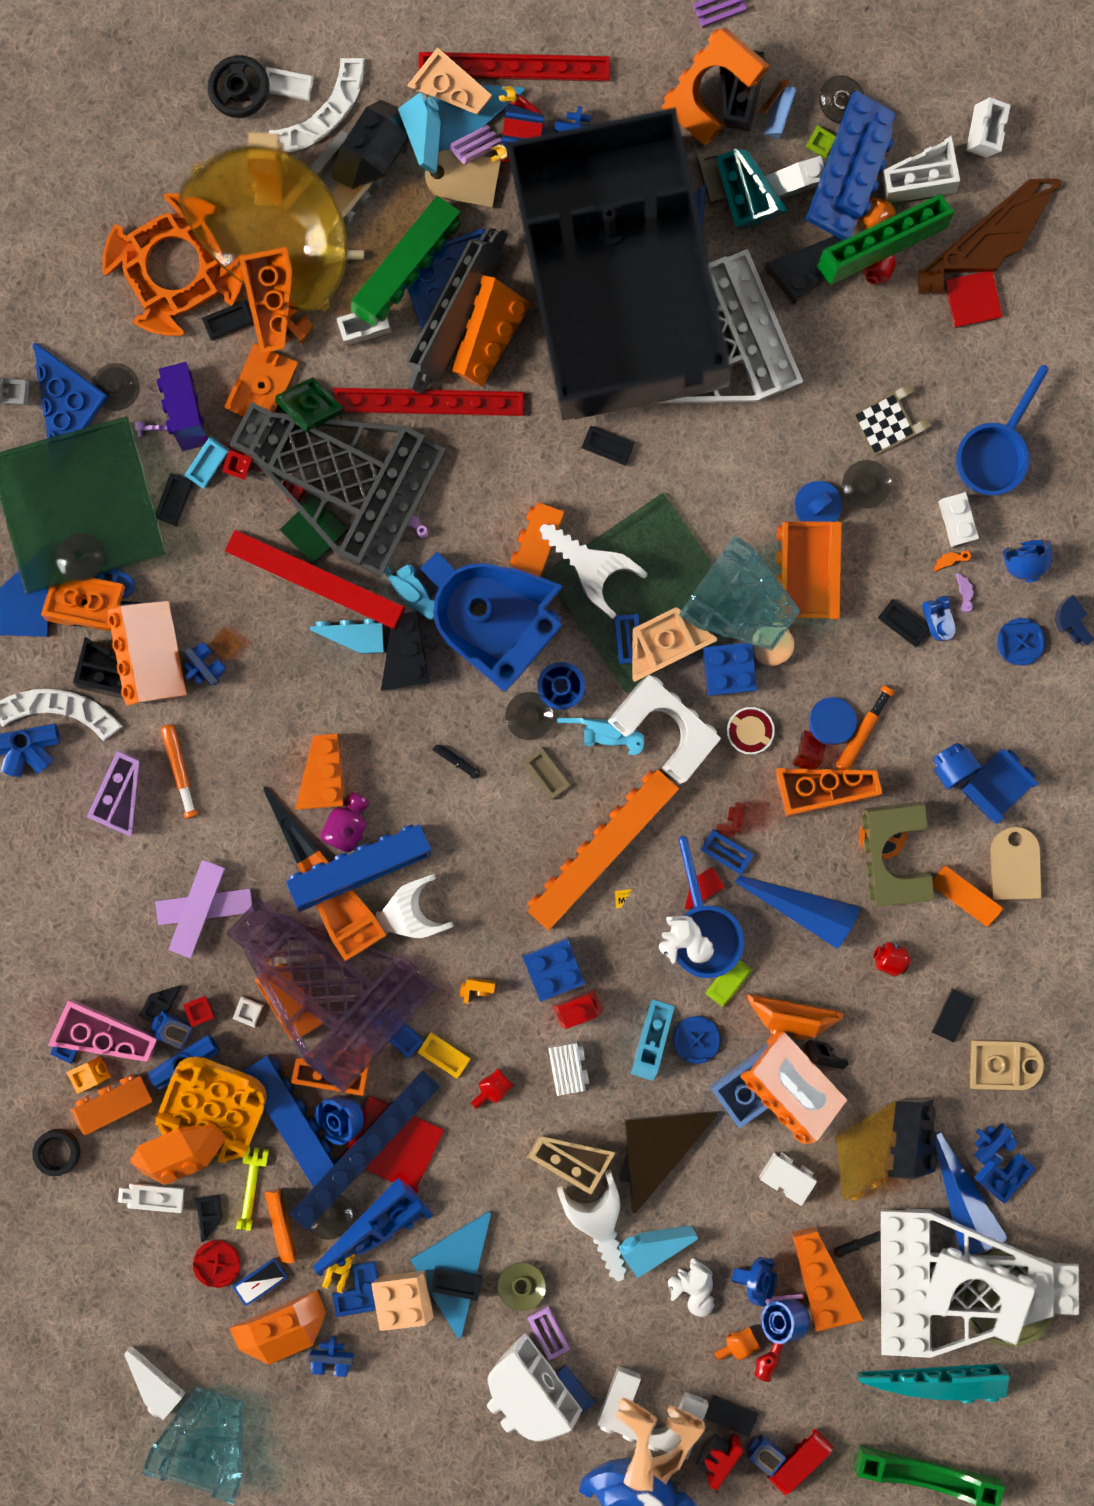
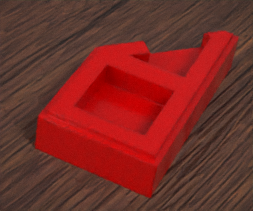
[685,867,725,910]

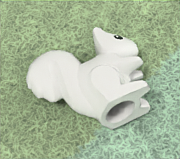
[659,916,714,964]
[668,1258,715,1317]

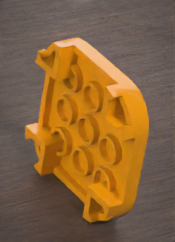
[155,1057,267,1164]

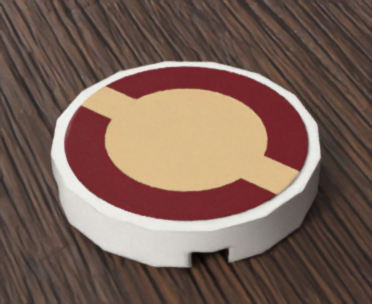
[727,707,774,754]

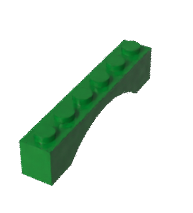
[854,1445,1005,1506]

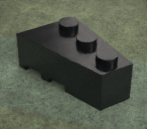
[73,637,148,704]

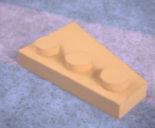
[407,48,493,115]

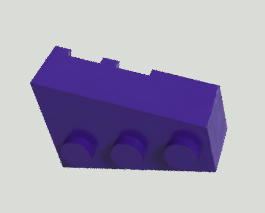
[157,362,208,452]

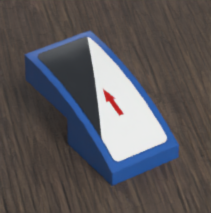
[232,1258,288,1306]

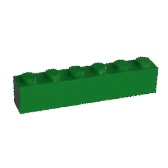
[817,194,954,285]
[351,196,461,327]

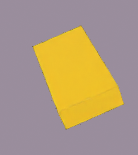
[417,1032,471,1079]

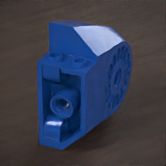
[433,563,562,692]

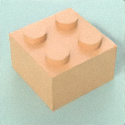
[371,1270,434,1331]

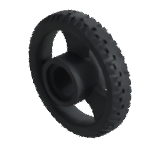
[208,55,270,118]

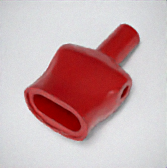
[470,1068,514,1110]
[754,1343,784,1382]

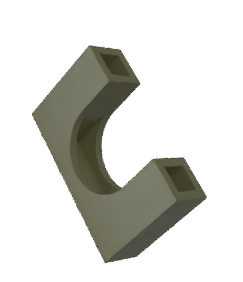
[861,802,934,907]

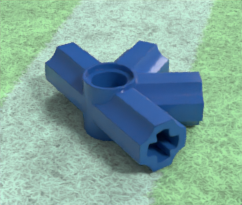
[0,723,60,778]
[148,1034,220,1090]

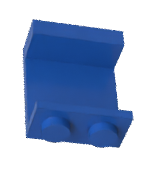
[960,749,1039,824]

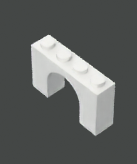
[608,675,721,784]
[922,1247,1037,1345]
[597,1366,709,1460]

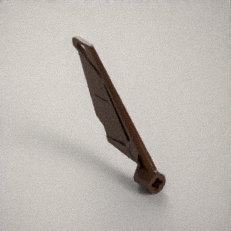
[918,179,1061,294]

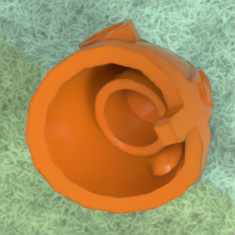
[857,198,897,231]

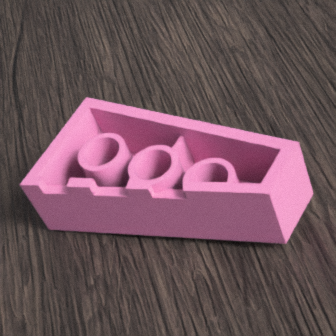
[48,1000,159,1062]

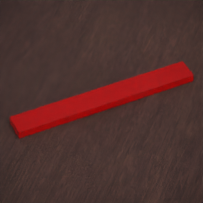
[418,52,611,82]
[333,388,525,417]
[225,530,405,629]

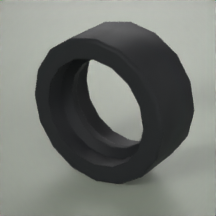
[32,1129,80,1176]

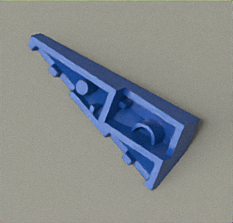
[735,875,861,949]
[935,1131,1007,1255]
[313,1178,433,1276]

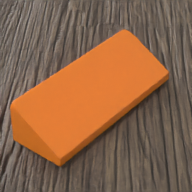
[932,865,1004,927]
[264,1188,298,1263]

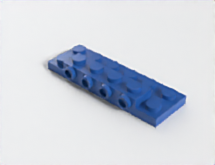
[805,91,896,240]

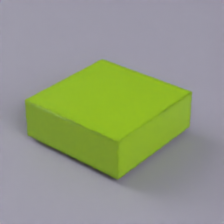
[805,125,836,159]

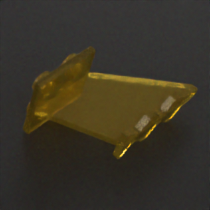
[834,1100,896,1203]

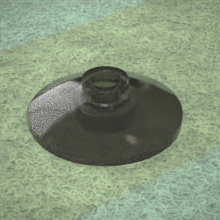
[819,75,864,124]
[92,363,140,411]
[842,460,891,508]
[56,533,105,581]
[505,692,553,740]
[309,1195,353,1240]

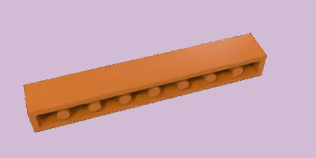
[527,769,679,931]

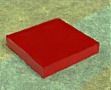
[944,272,1002,328]

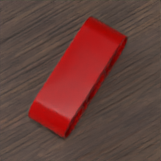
[767,1429,834,1496]

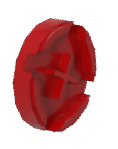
[193,1240,241,1288]

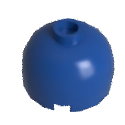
[1002,540,1052,583]
[537,662,585,710]
[315,1094,364,1145]

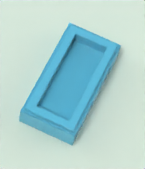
[184,436,230,489]

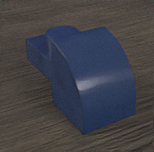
[1055,595,1094,646]

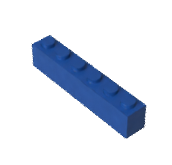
[285,824,431,913]
[242,1053,339,1187]

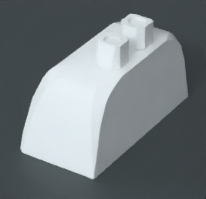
[487,1334,582,1442]

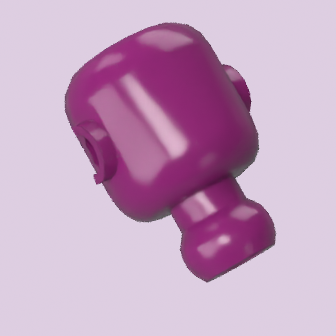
[320,792,369,853]

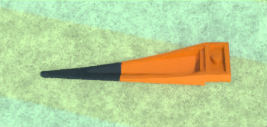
[263,787,386,961]

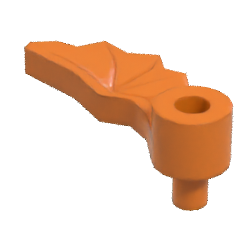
[933,550,971,572]

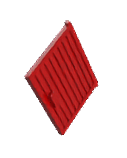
[340,1095,444,1193]

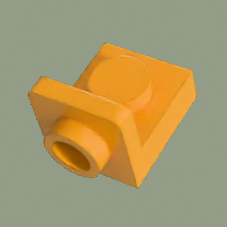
[460,977,496,1004]
[67,1056,111,1094]

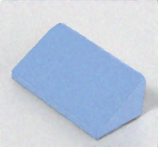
[764,87,796,139]

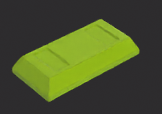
[705,960,753,1008]

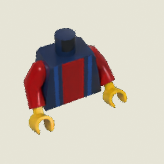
[491,86,557,163]

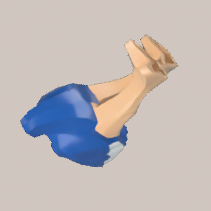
[579,1398,705,1506]

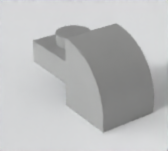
[0,377,30,405]

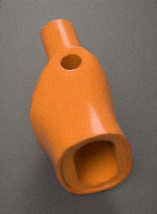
[714,1326,761,1361]

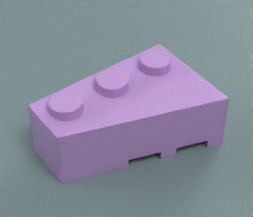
[87,750,140,837]

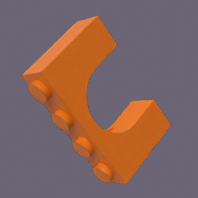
[662,28,770,145]

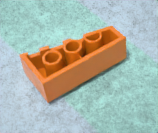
[452,275,531,387]
[775,768,882,818]
[791,1227,863,1332]

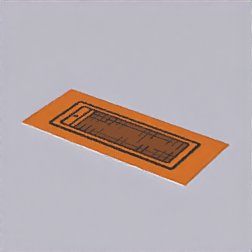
[758,79,790,114]

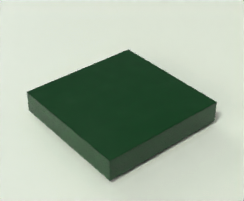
[275,377,343,432]
[280,496,348,564]

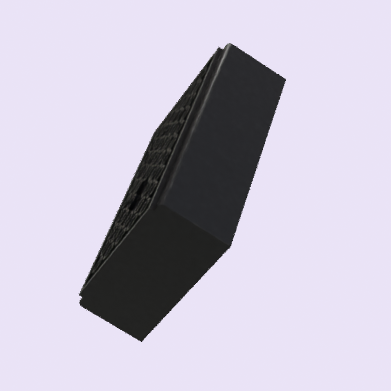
[507,107,731,420]

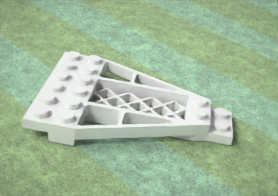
[658,249,803,403]
[881,1208,1079,1358]

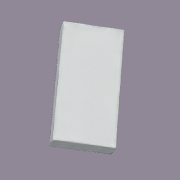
[266,67,314,101]

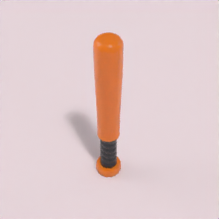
[836,685,895,770]

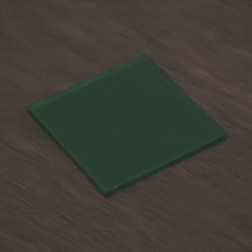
[0,416,166,594]
[544,493,744,692]

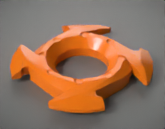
[102,193,244,336]

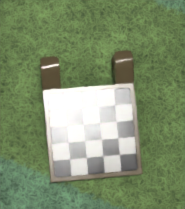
[852,384,931,457]

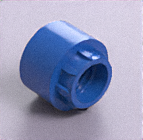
[933,743,982,790]
[761,1299,810,1344]

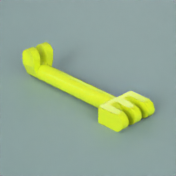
[236,1146,269,1231]

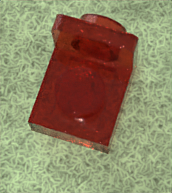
[793,730,826,770]
[716,802,745,836]

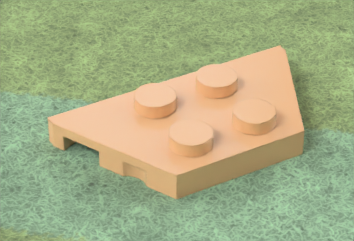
[632,607,717,682]

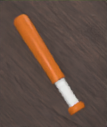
[161,724,198,819]

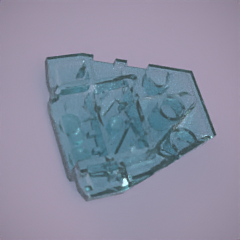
[679,535,800,650]
[142,1386,243,1504]

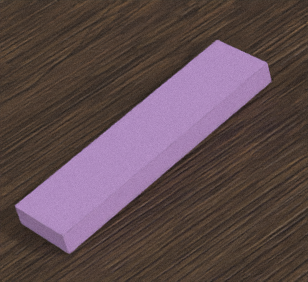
[168,860,225,958]
[155,888,254,925]

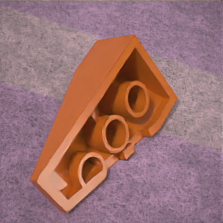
[239,247,292,353]

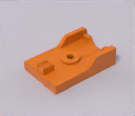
[224,343,299,417]
[41,570,125,632]

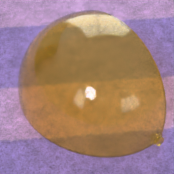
[180,145,348,311]

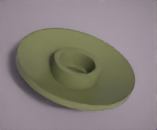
[498,1262,546,1311]

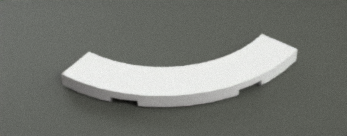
[269,58,365,154]
[0,689,123,741]

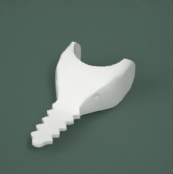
[540,524,648,619]
[375,874,454,938]
[557,1169,626,1282]

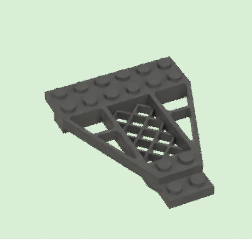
[230,402,446,577]

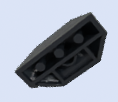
[332,100,409,190]

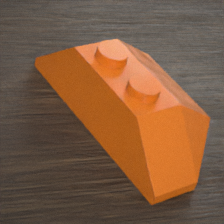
[746,993,844,1040]
[130,1123,226,1185]
[230,1290,327,1365]

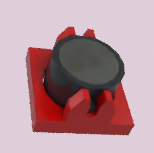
[696,1433,743,1491]

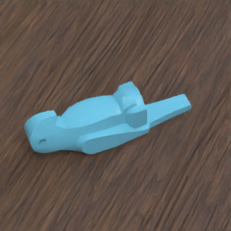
[384,564,435,621]
[557,718,645,755]

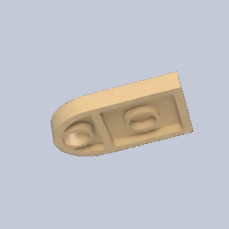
[425,150,501,208]
[991,827,1041,900]
[970,1040,1044,1090]

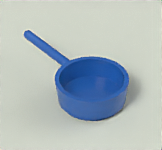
[955,365,1049,495]
[676,836,744,978]

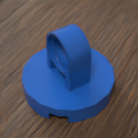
[794,481,842,522]
[731,1257,777,1306]

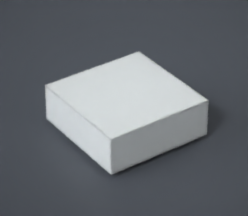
[233,996,264,1028]

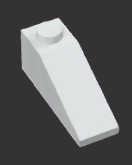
[765,156,824,199]
[124,1346,185,1420]

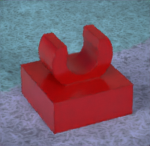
[282,480,305,503]
[183,995,215,1027]

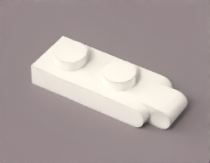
[118,1183,185,1213]

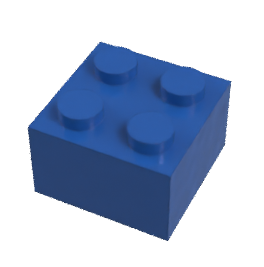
[702,642,757,696]
[522,937,585,1002]

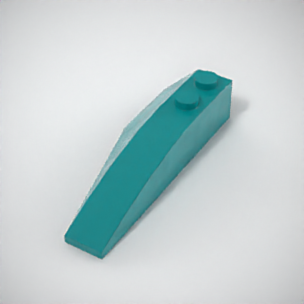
[857,1363,1009,1403]

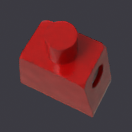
[552,989,603,1029]

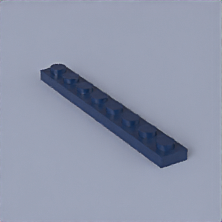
[289,1070,440,1230]

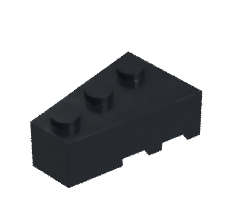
[719,50,767,131]
[764,236,842,305]
[381,611,430,691]
[887,1098,937,1179]

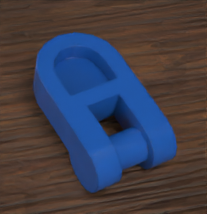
[93,561,136,598]
[922,596,956,641]

